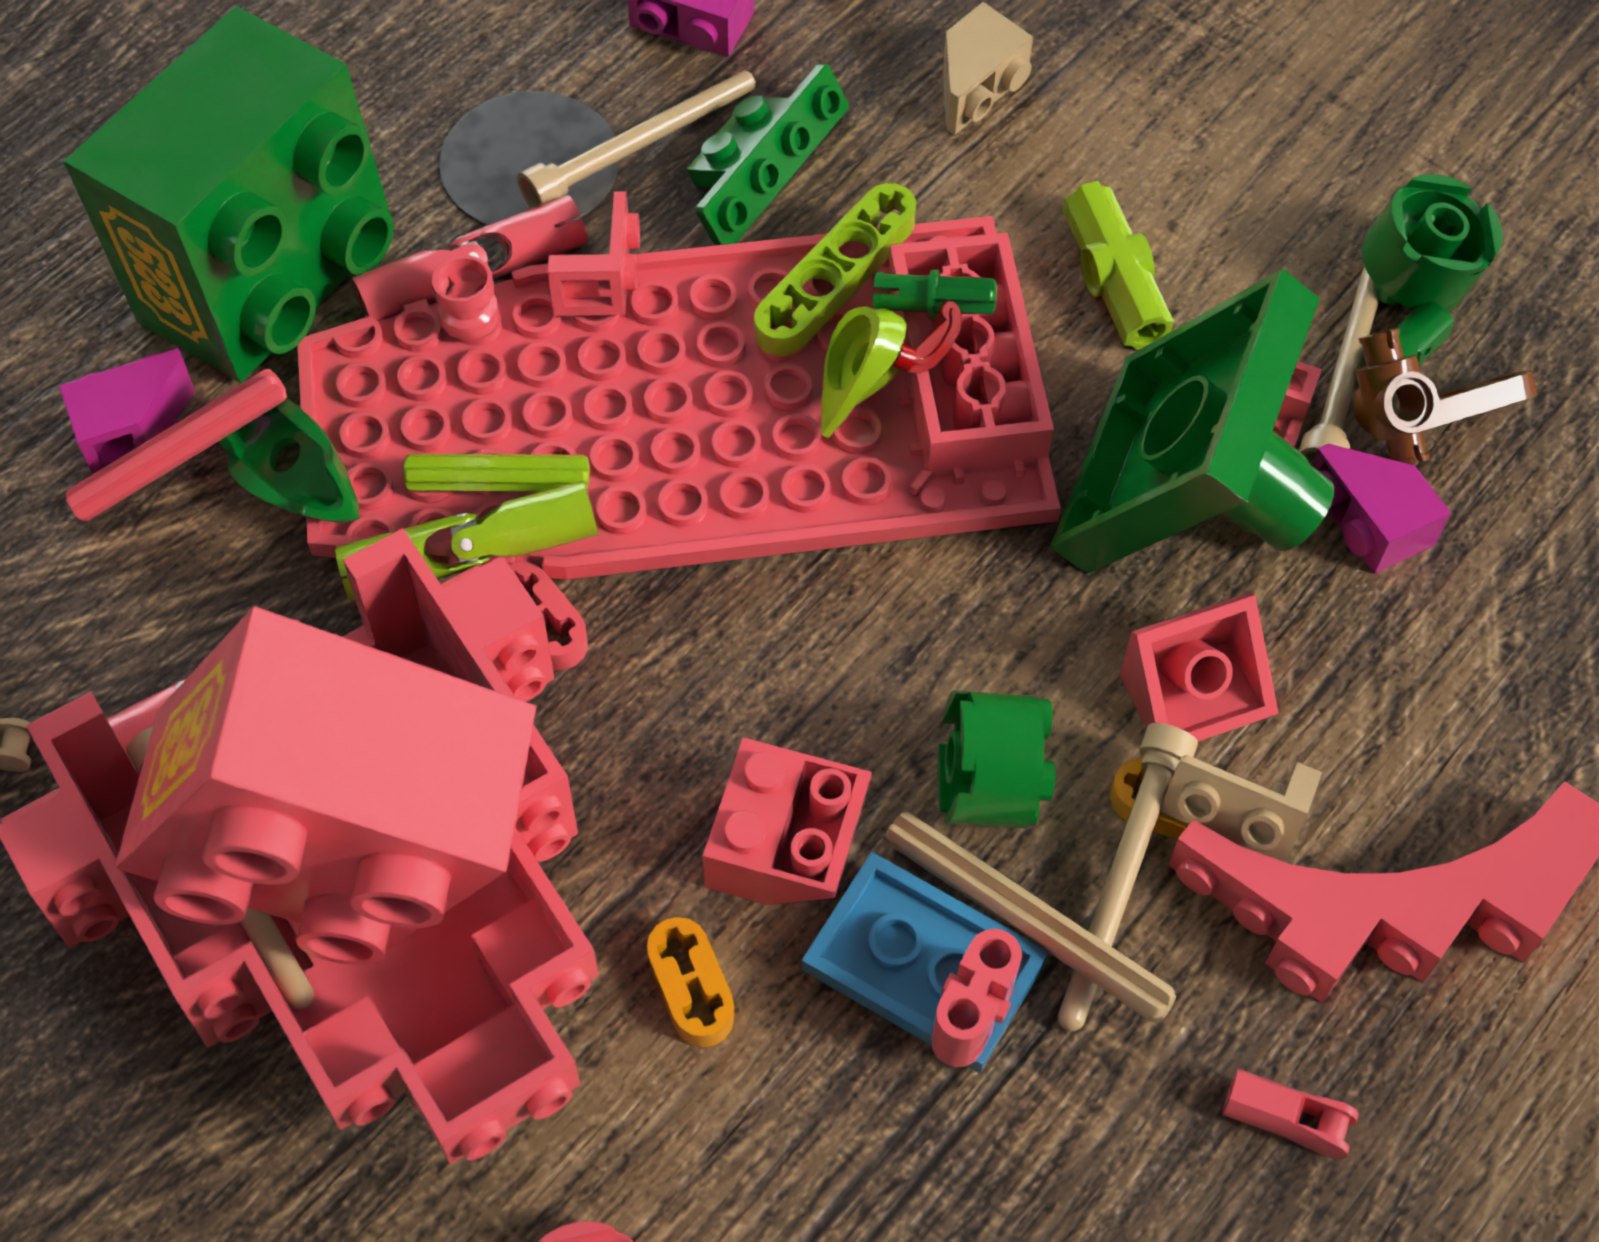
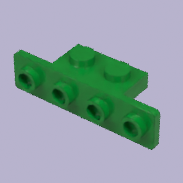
[686,64,849,246]

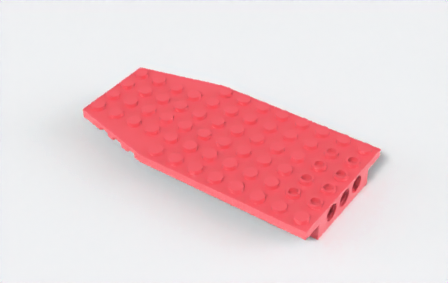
[297,216,1061,580]

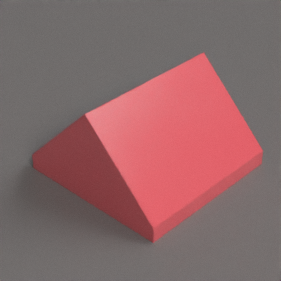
[1119,592,1279,742]

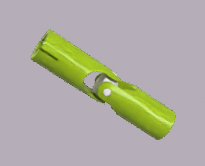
[335,481,599,601]

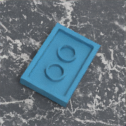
[801,852,1049,1074]

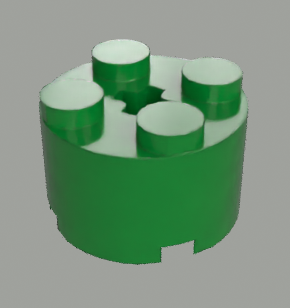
[1362,174,1503,312]
[937,690,1055,829]

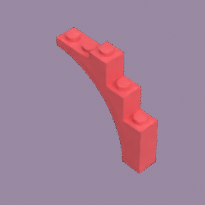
[1168,781,1599,1003]

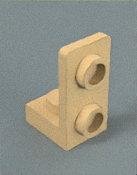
[1161,755,1322,862]

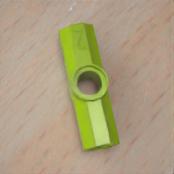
[1062,181,1174,351]

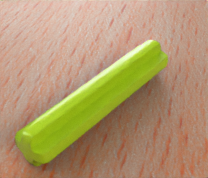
[403,454,590,492]

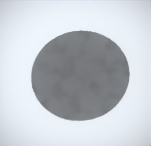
[440,91,620,225]

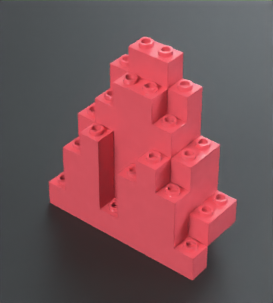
[0,528,599,1165]

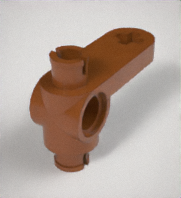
[1353,328,1537,465]

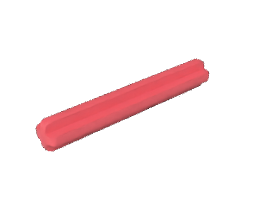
[65,369,287,521]

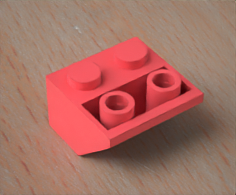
[703,737,872,905]

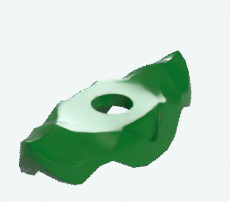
[219,382,359,523]

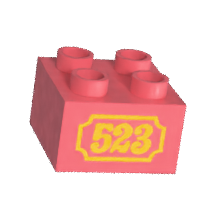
[115,606,537,965]

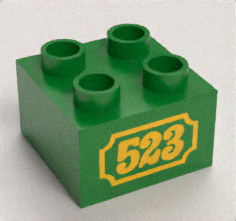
[63,6,395,383]

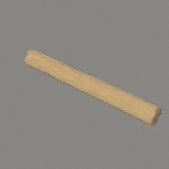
[886,812,1176,1023]

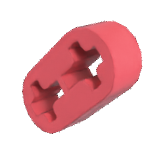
[509,562,588,671]

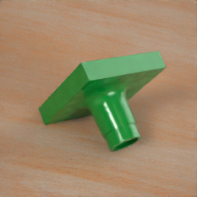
[1050,268,1334,574]

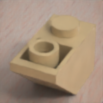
[943,2,1033,135]

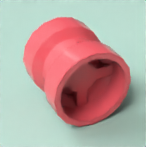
[432,255,499,340]

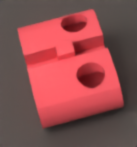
[931,929,1022,1067]

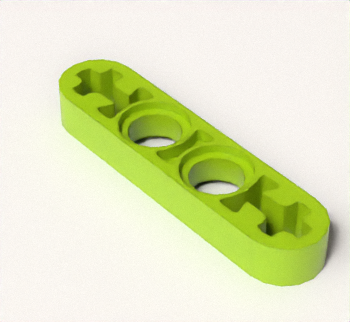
[754,183,916,357]

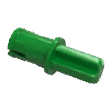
[873,269,998,319]

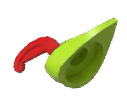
[821,301,961,438]

